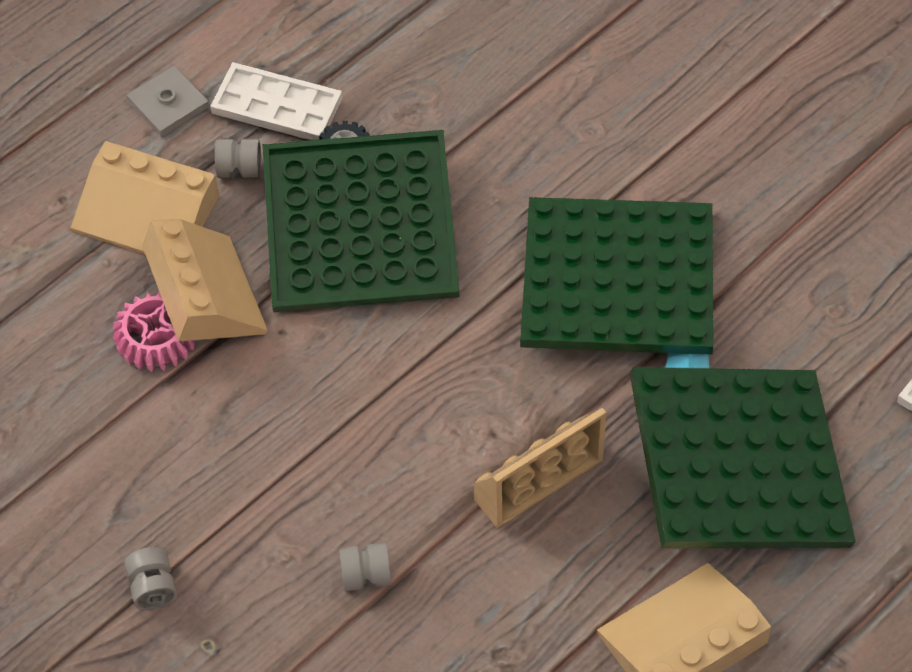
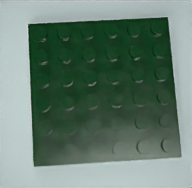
[262,130,460,313]
[520,197,713,355]
[629,367,856,548]

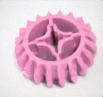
[113,291,196,372]

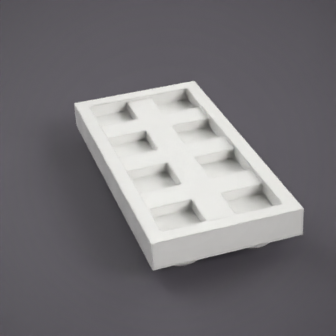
[210,62,342,140]

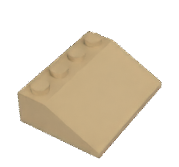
[71,141,219,255]
[142,219,268,341]
[474,408,606,528]
[597,563,771,672]

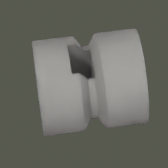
[215,139,261,178]
[339,542,391,592]
[124,547,177,610]

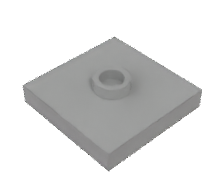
[126,66,209,137]

